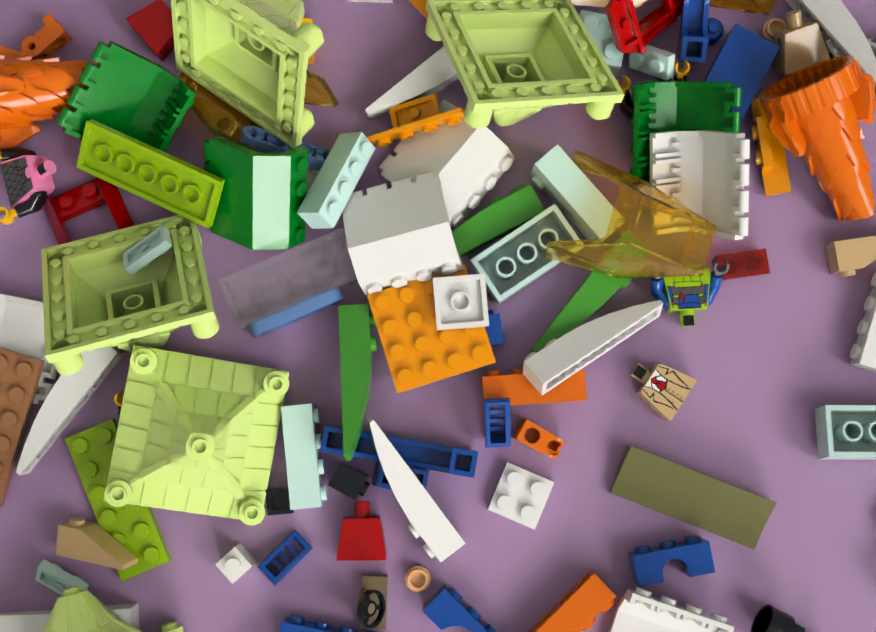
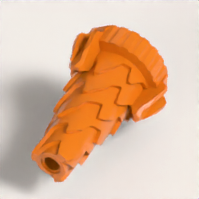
[0,45,98,150]
[759,55,875,222]

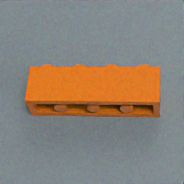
[481,369,587,407]
[528,570,616,632]

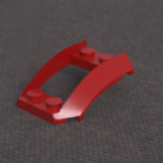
[605,0,683,54]
[43,177,135,245]

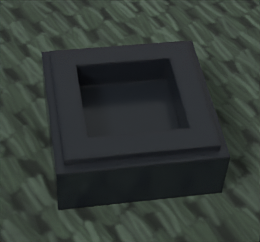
[266,487,294,516]

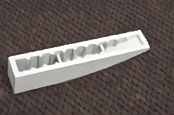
[785,0,876,103]
[365,46,459,120]
[523,300,663,396]
[16,347,125,475]
[367,417,466,562]
[0,603,140,632]

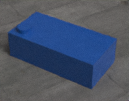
[703,24,780,123]

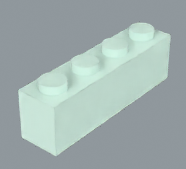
[297,132,376,229]
[281,403,328,510]

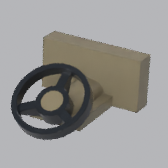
[357,574,388,629]

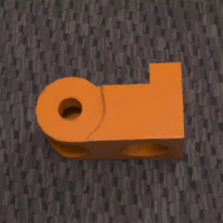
[21,13,73,60]
[512,418,565,460]

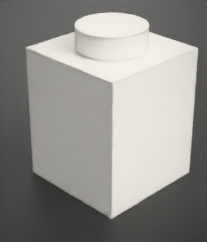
[215,543,257,584]

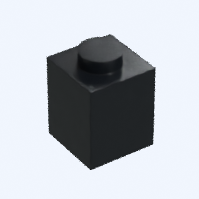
[328,461,370,500]

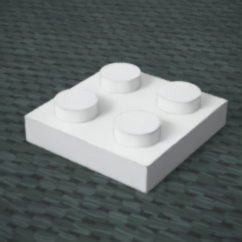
[433,273,489,331]
[487,462,554,530]

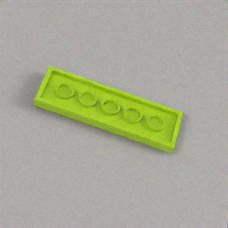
[76,119,225,228]
[65,419,172,582]

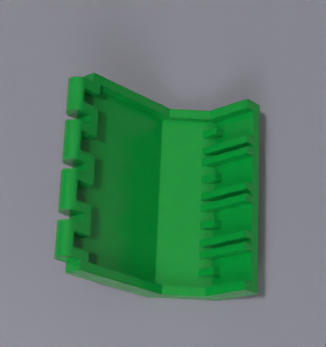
[56,41,196,152]
[630,81,742,188]
[204,136,308,250]

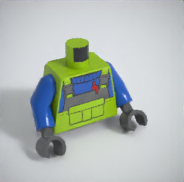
[648,258,729,327]

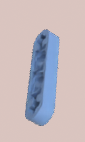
[239,125,330,171]
[249,288,344,338]

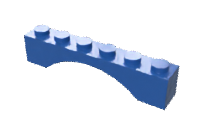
[320,425,478,478]

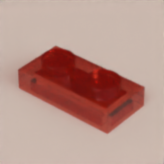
[714,248,770,281]

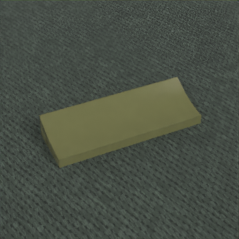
[609,445,777,550]

